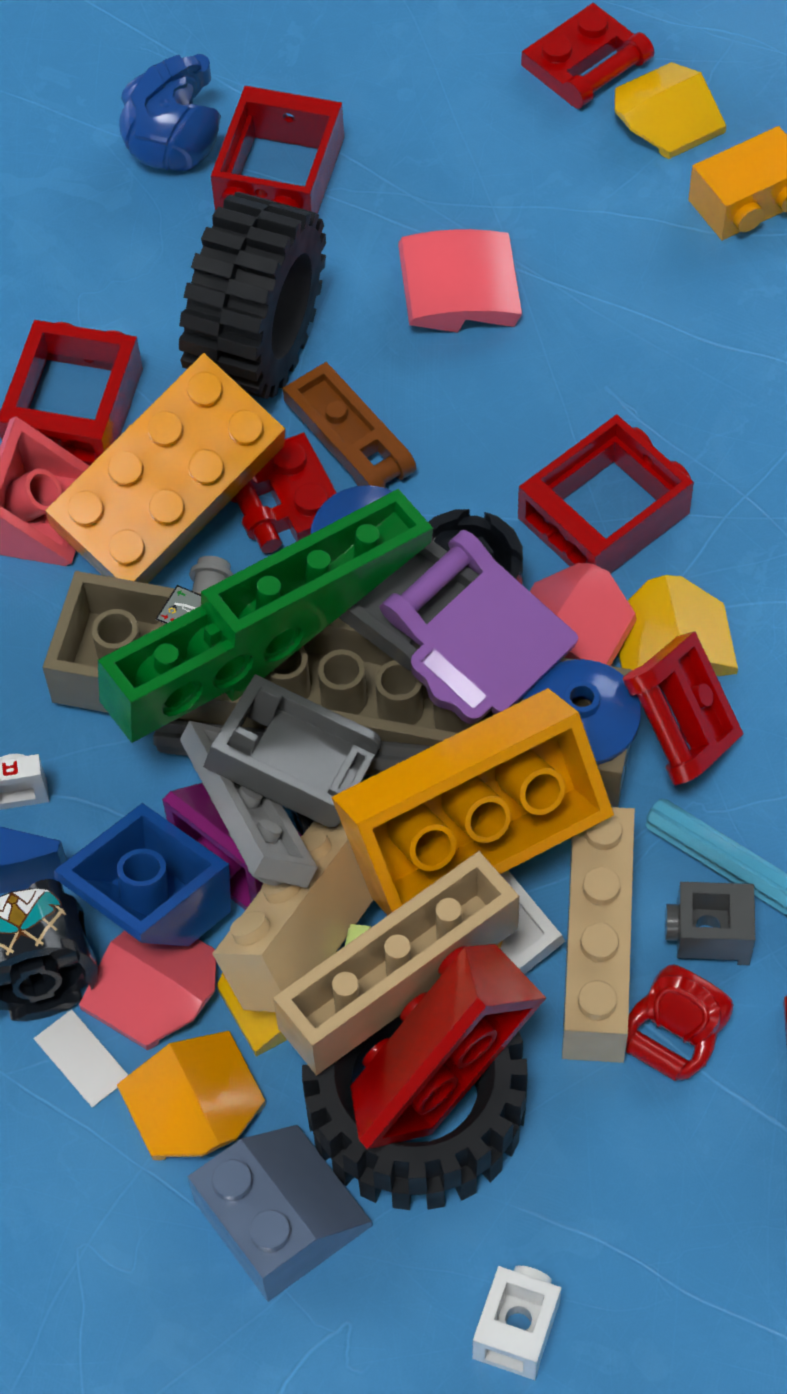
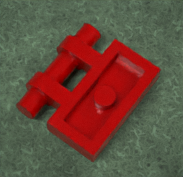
[230,432,336,553]

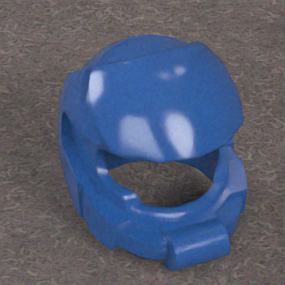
[119,54,221,171]

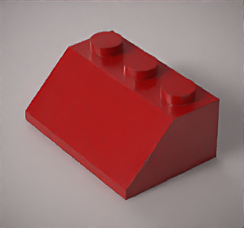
[350,944,546,1149]

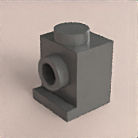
[665,882,755,965]

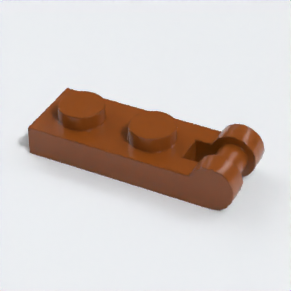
[283,362,417,488]

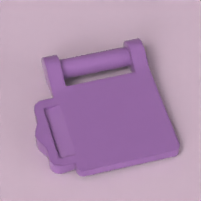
[379,530,578,724]

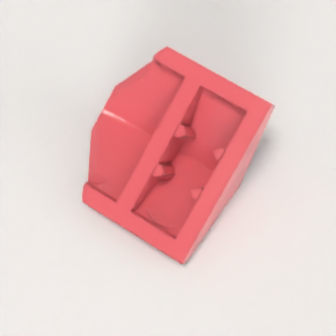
[530,563,637,666]
[79,931,217,1050]

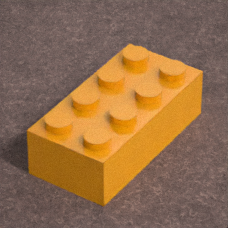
[45,353,285,584]
[331,688,614,916]

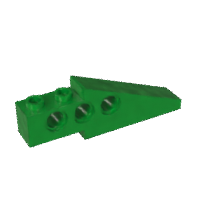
[98,489,433,743]

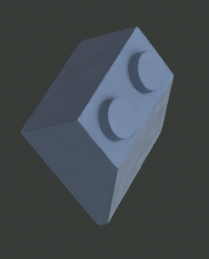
[187,1125,372,1302]

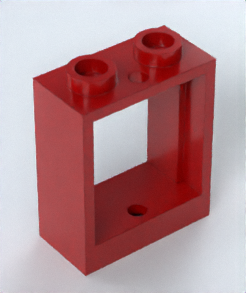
[211,86,344,214]
[0,320,143,466]
[518,414,694,574]

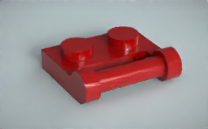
[521,3,655,109]
[623,631,744,785]

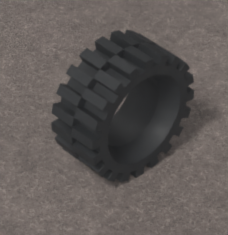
[179,192,326,399]
[302,1015,528,1210]

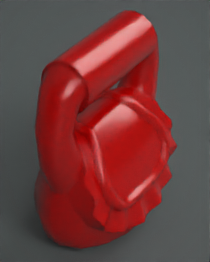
[626,964,734,1082]

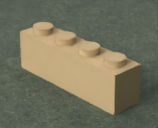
[562,807,635,1063]
[212,821,373,1012]
[273,851,519,1076]

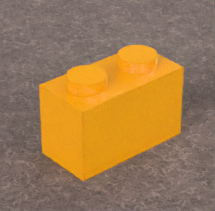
[688,126,787,241]

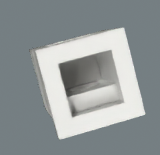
[472,1266,562,1380]

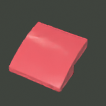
[398,229,522,333]

